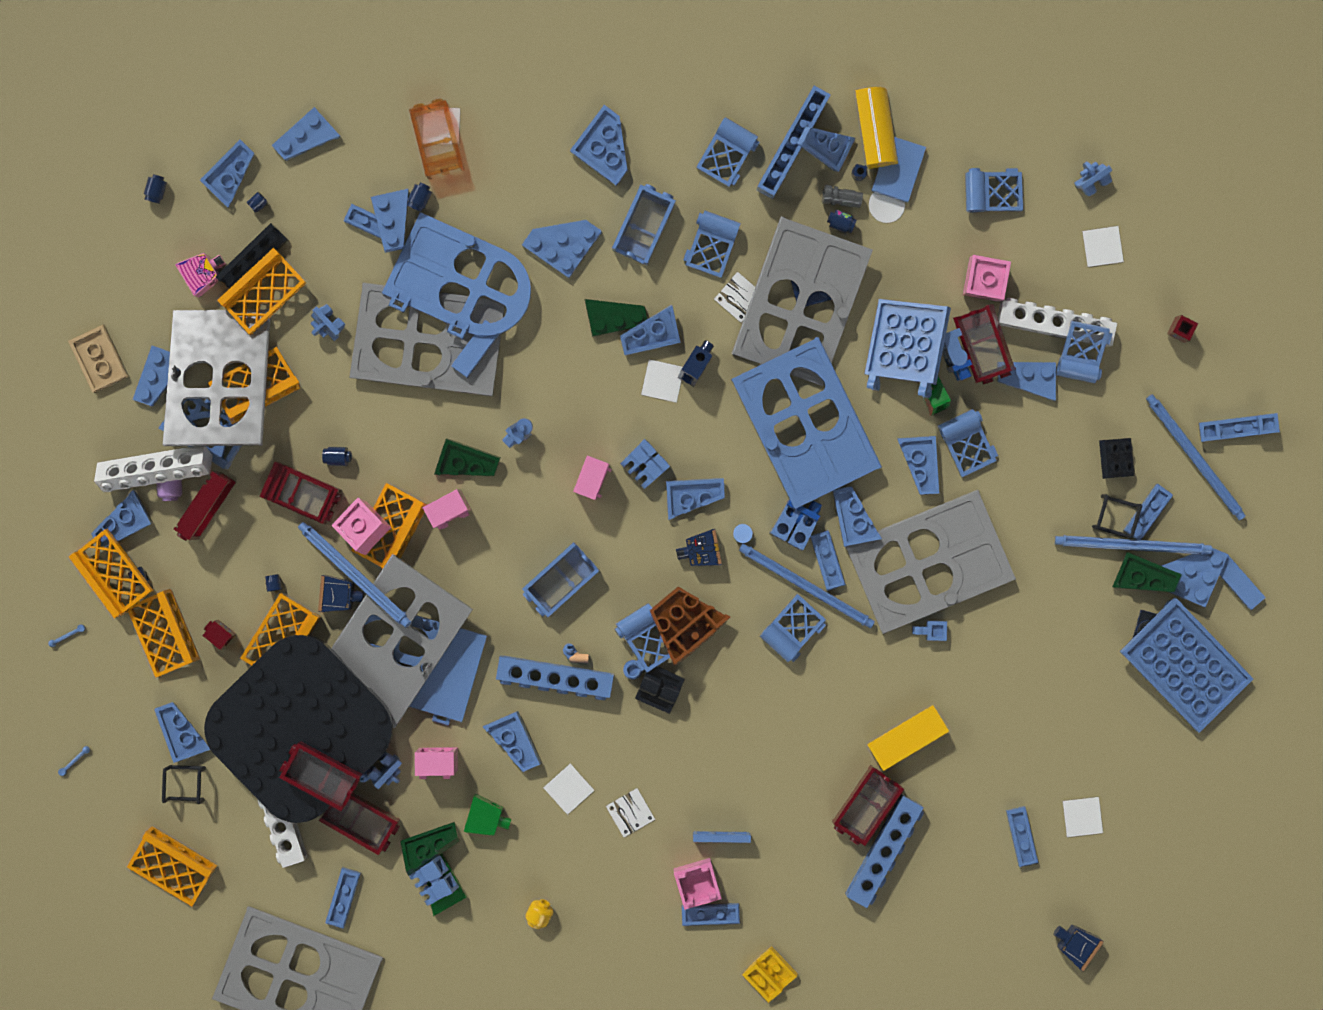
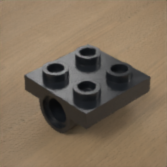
[1099,438,1134,479]
[635,663,685,714]

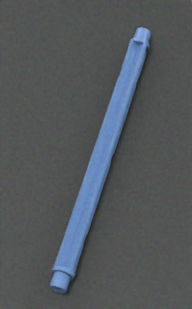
[1146,394,1246,520]
[298,522,411,628]
[1055,535,1212,555]
[739,544,875,628]

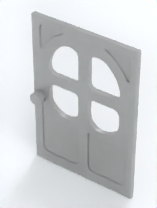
[732,216,873,386]
[349,283,505,396]
[163,309,271,446]
[845,490,1016,634]
[332,554,473,728]
[212,906,383,1010]

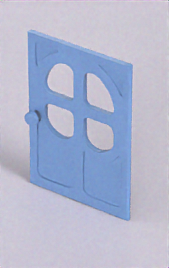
[731,337,882,509]

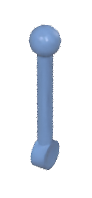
[48,624,86,647]
[58,746,90,776]

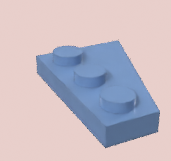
[272,107,341,161]
[797,127,855,172]
[200,140,255,208]
[371,189,409,253]
[620,305,681,355]
[132,346,179,406]
[997,362,1056,401]
[897,436,939,495]
[666,478,725,520]
[832,486,882,547]
[91,490,153,547]
[154,702,210,763]
[483,711,541,772]

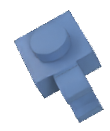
[912,621,947,641]

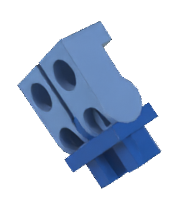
[942,328,972,381]
[769,500,822,551]

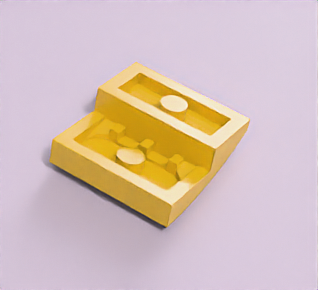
[742,946,798,1003]

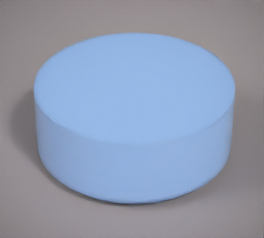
[733,524,753,543]

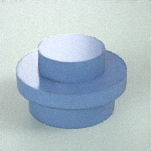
[623,660,642,679]

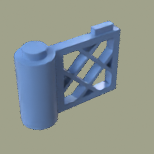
[696,117,760,187]
[965,168,1023,213]
[683,211,741,278]
[1056,321,1113,383]
[938,409,998,477]
[759,594,826,662]
[615,604,670,673]

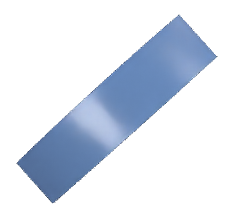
[1199,413,1280,442]

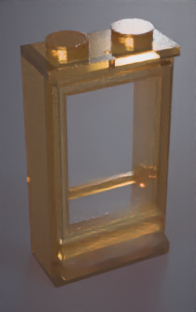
[409,99,465,180]

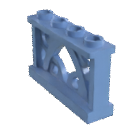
[159,399,241,469]

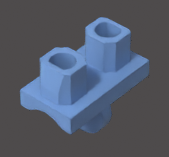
[1074,161,1113,196]
[311,304,345,341]
[502,418,533,448]
[367,752,402,789]

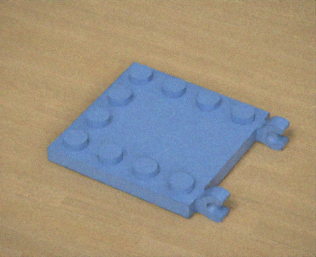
[864,299,951,398]

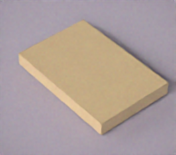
[68,325,129,393]

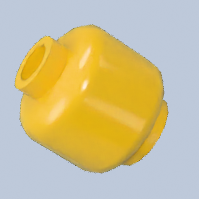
[525,899,554,929]

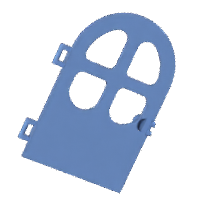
[382,212,531,339]
[365,611,487,726]

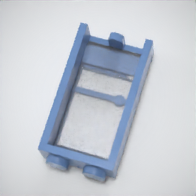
[612,184,676,266]
[522,542,600,617]

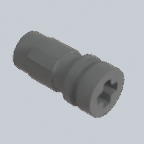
[822,185,863,208]

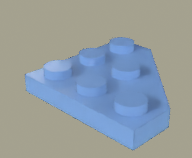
[570,105,628,186]
[522,220,602,278]
[1161,548,1228,607]

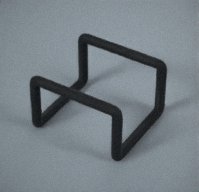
[1092,494,1142,538]
[162,765,206,804]

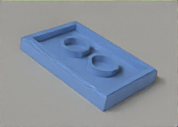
[871,137,926,203]

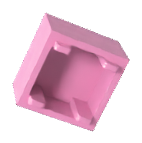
[963,255,1011,302]
[573,456,612,500]
[423,489,471,529]
[332,498,391,555]
[415,747,458,779]
[673,858,721,910]

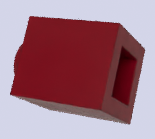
[1167,315,1199,343]
[202,619,236,650]

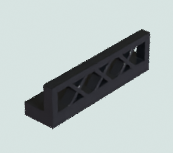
[216,223,288,289]

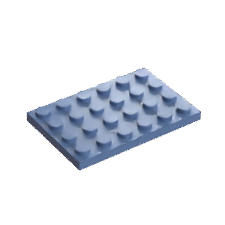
[1120,598,1253,733]

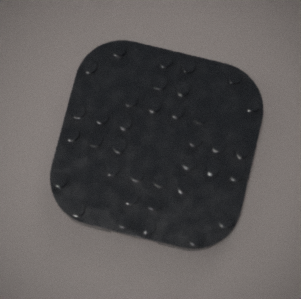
[204,635,394,823]

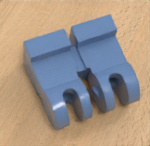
[620,439,670,489]
[409,855,459,906]

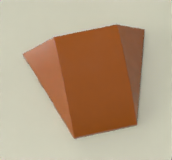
[650,587,730,666]

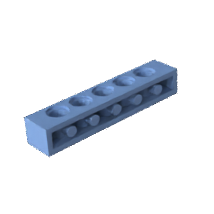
[756,85,831,199]
[496,655,614,700]
[845,794,924,908]

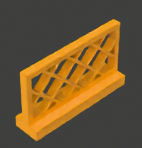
[217,248,306,335]
[208,347,300,424]
[351,483,428,569]
[69,528,153,619]
[128,589,200,678]
[240,593,321,666]
[127,826,218,907]

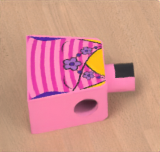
[175,253,226,298]

